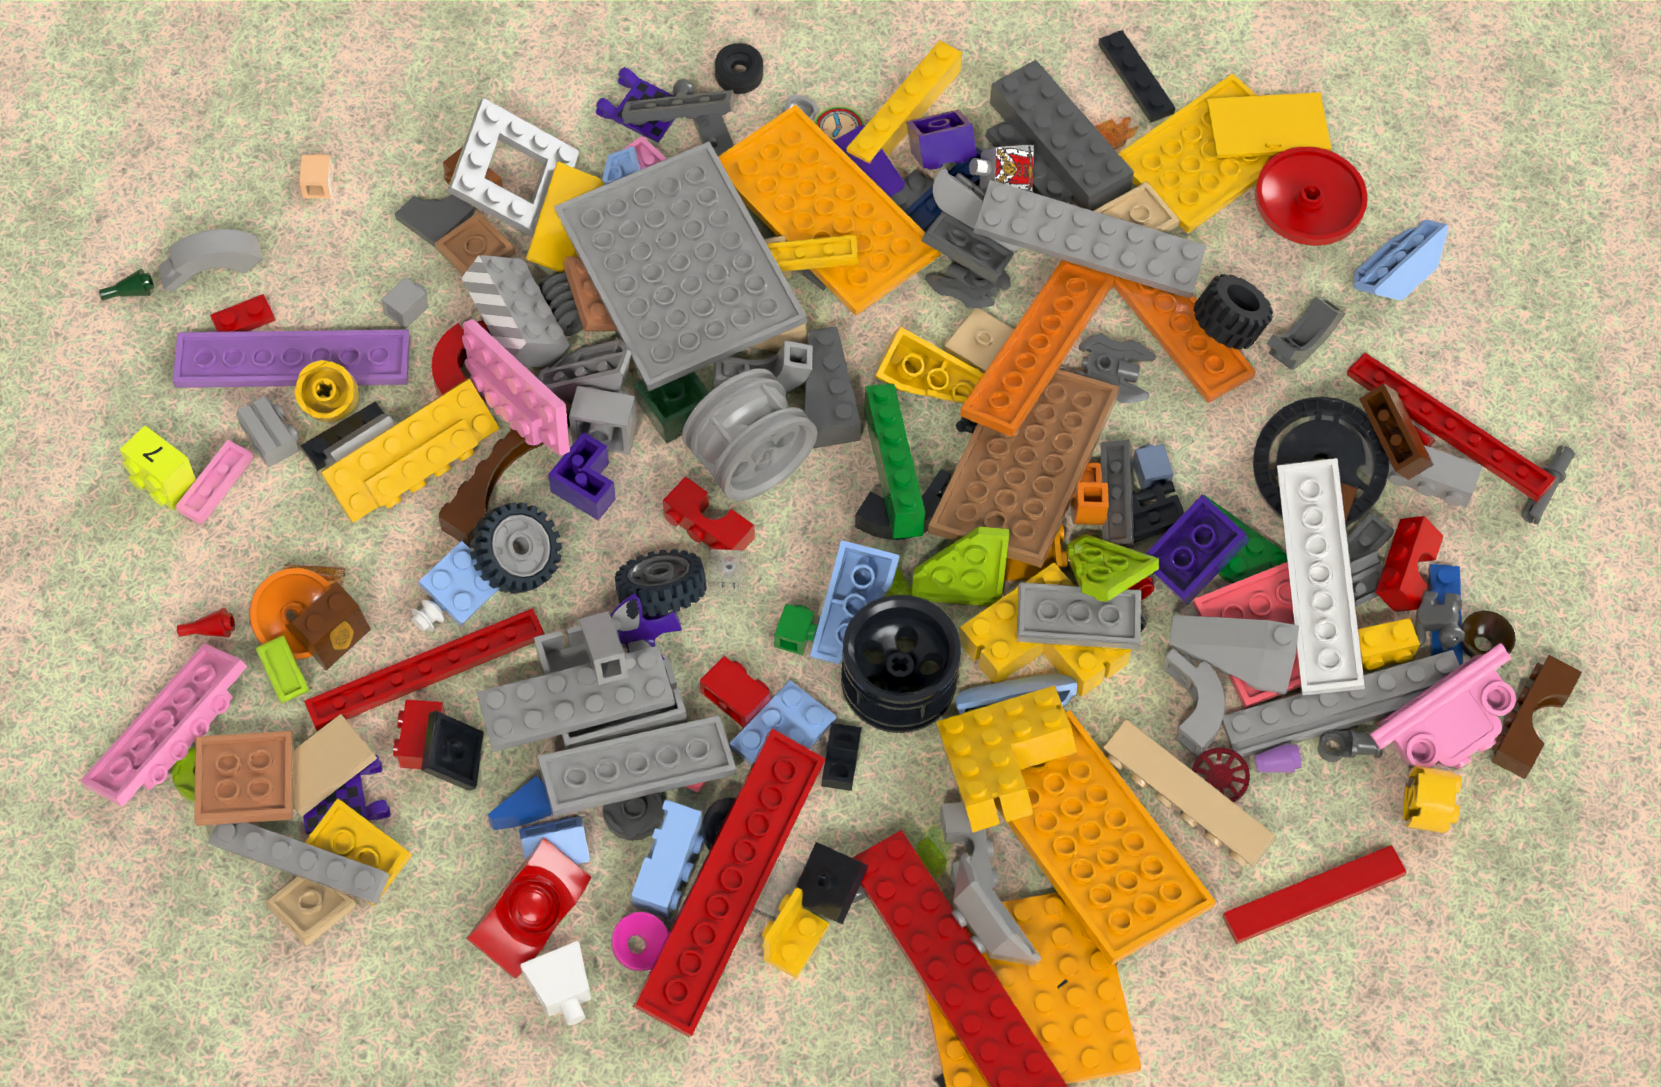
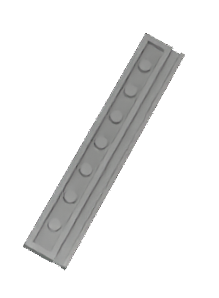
[1222,650,1460,760]

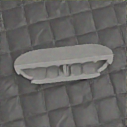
[933,168,1021,251]

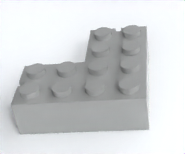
[534,625,687,750]

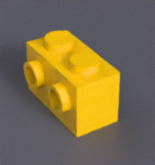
[1358,618,1420,671]

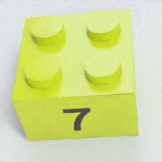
[119,426,196,511]

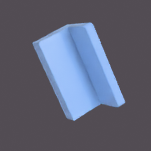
[519,816,590,864]

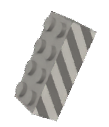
[462,255,570,368]

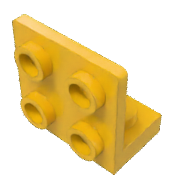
[761,887,829,979]

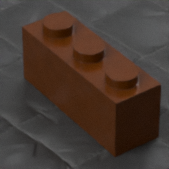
[1359,384,1434,480]

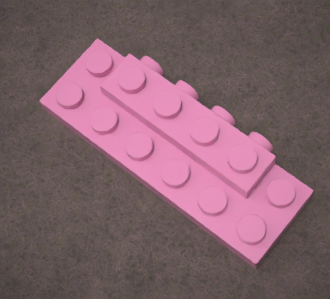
[462,319,570,456]
[80,643,247,807]

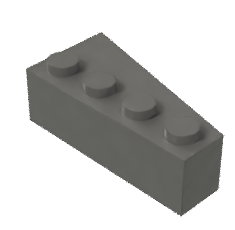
[805,326,861,449]

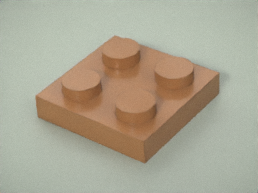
[435,212,515,276]

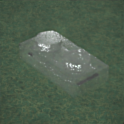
[753,853,805,921]

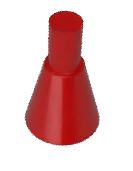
[177,608,235,638]

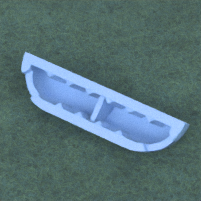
[955,674,1077,714]

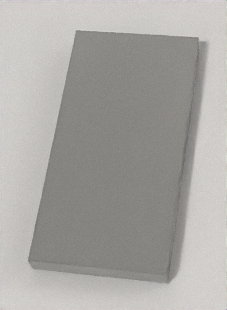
[1016,582,1141,650]

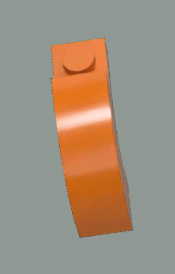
[1070,463,1109,525]

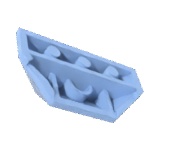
[1354,219,1449,301]

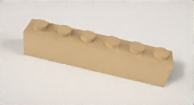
[1103,719,1277,868]

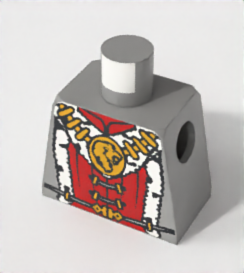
[969,145,1034,192]

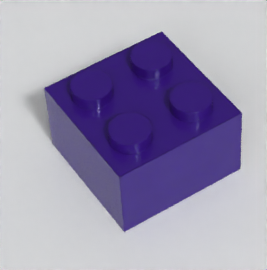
[906,109,977,170]

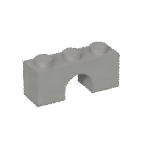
[940,802,999,892]

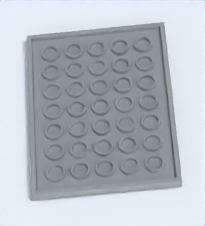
[554,142,807,391]

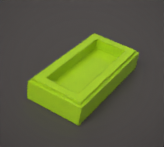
[255,635,310,704]

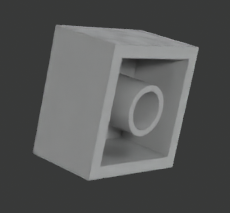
[569,386,637,455]

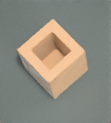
[299,154,334,198]

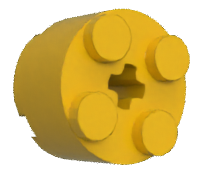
[295,360,359,423]
[1403,765,1462,833]

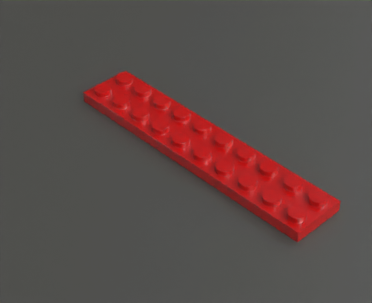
[632,728,826,1037]
[852,830,1068,1087]

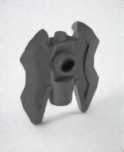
[925,257,1011,308]
[1074,333,1156,403]

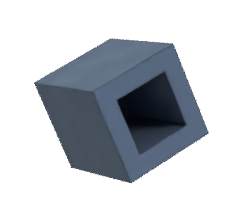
[1132,444,1174,491]

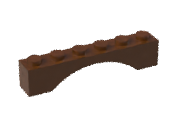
[439,397,572,547]

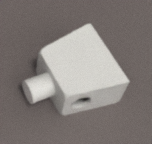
[520,941,591,1025]

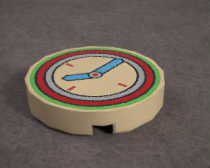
[813,105,866,141]

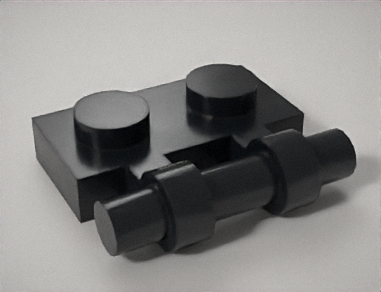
[1133,481,1184,543]

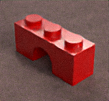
[663,476,755,563]
[1375,516,1444,612]

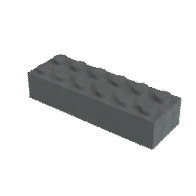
[990,60,1134,211]

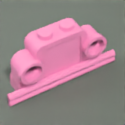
[1369,643,1516,770]

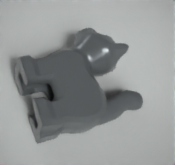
[1415,591,1465,652]

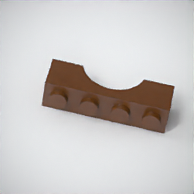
[1491,655,1582,779]

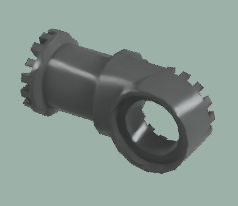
[1317,730,1383,762]

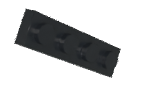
[1098,30,1175,123]

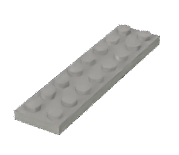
[973,180,1206,299]

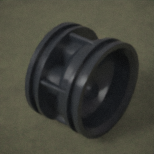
[841,595,961,733]

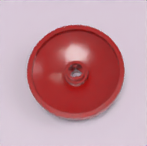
[1255,147,1368,246]

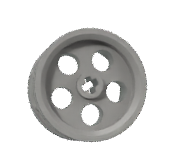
[682,369,817,501]

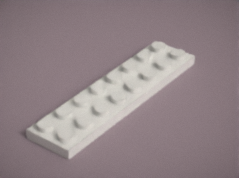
[1277,458,1365,695]

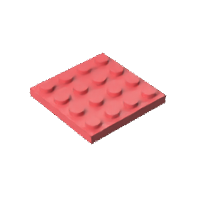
[1192,562,1301,709]

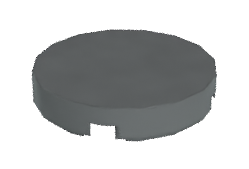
[603,792,665,841]

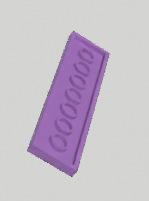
[173,330,410,388]

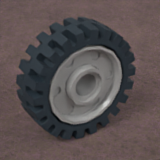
[470,502,562,594]

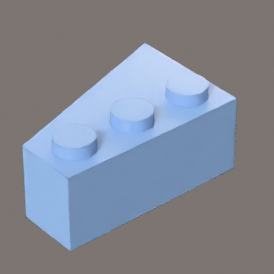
[631,799,705,918]

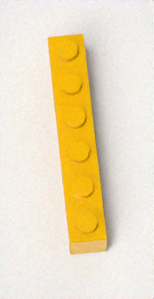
[847,40,962,164]

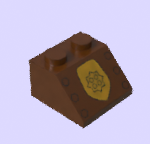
[285,582,371,670]

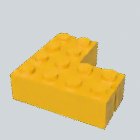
[959,563,1132,697]
[936,685,1077,832]

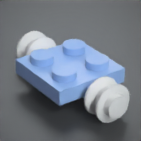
[411,541,500,632]

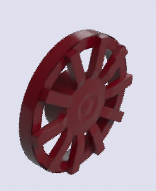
[1192,747,1250,803]

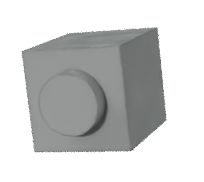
[381,277,429,329]

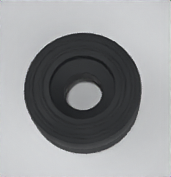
[715,43,764,94]

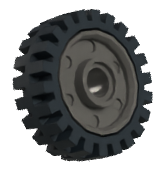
[615,549,707,616]

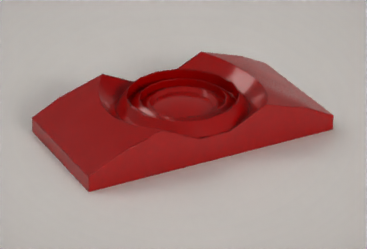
[466,838,592,979]

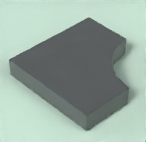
[395,194,475,248]

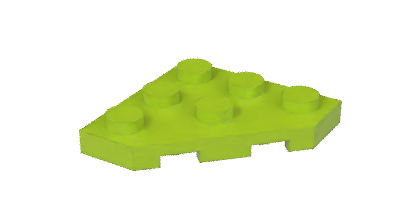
[911,527,1009,607]
[1067,534,1159,602]

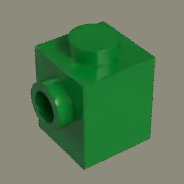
[774,604,818,656]

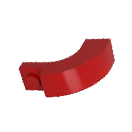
[431,320,493,397]

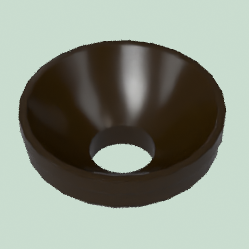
[1460,610,1516,658]

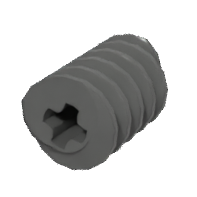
[538,273,583,336]

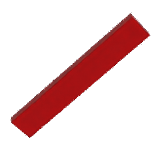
[1222,845,1407,944]

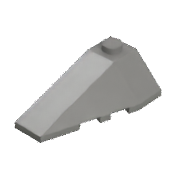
[1168,615,1299,695]

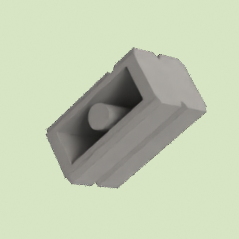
[236,396,300,467]

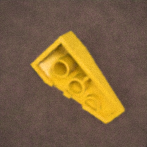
[874,326,984,404]

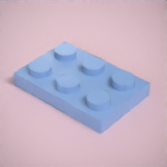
[730,680,837,765]

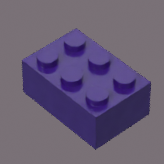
[1145,494,1249,605]

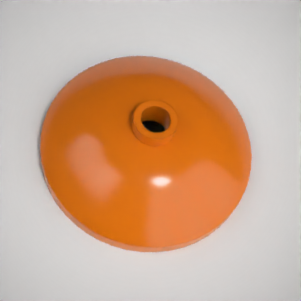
[249,568,330,660]

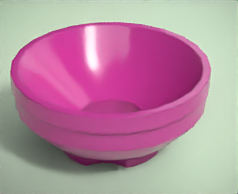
[611,912,668,971]

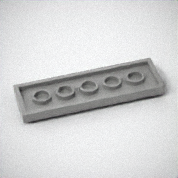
[477,646,675,752]
[538,715,737,817]

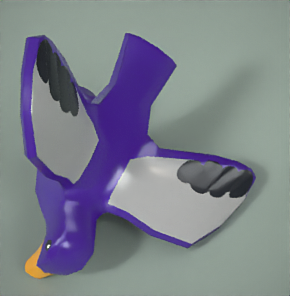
[610,594,682,660]

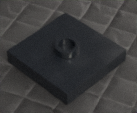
[421,711,484,791]
[795,842,869,925]

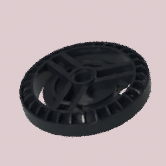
[1253,396,1389,526]

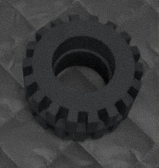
[1193,274,1273,350]

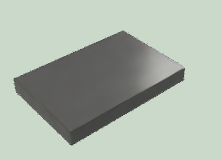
[921,211,1014,284]

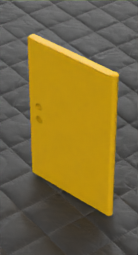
[1206,92,1332,158]
[526,162,604,273]

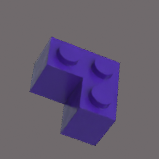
[548,432,616,521]

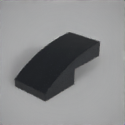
[821,723,862,791]

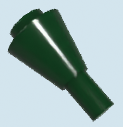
[99,269,154,301]

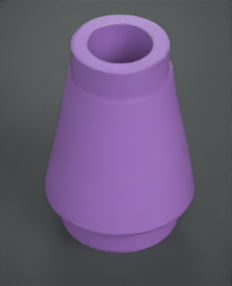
[1254,742,1302,773]

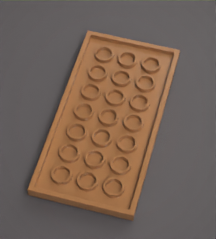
[928,369,1120,568]

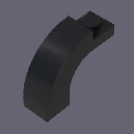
[855,469,951,540]

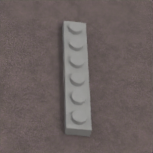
[208,823,390,905]

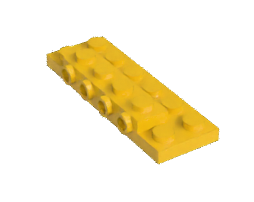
[319,379,500,523]

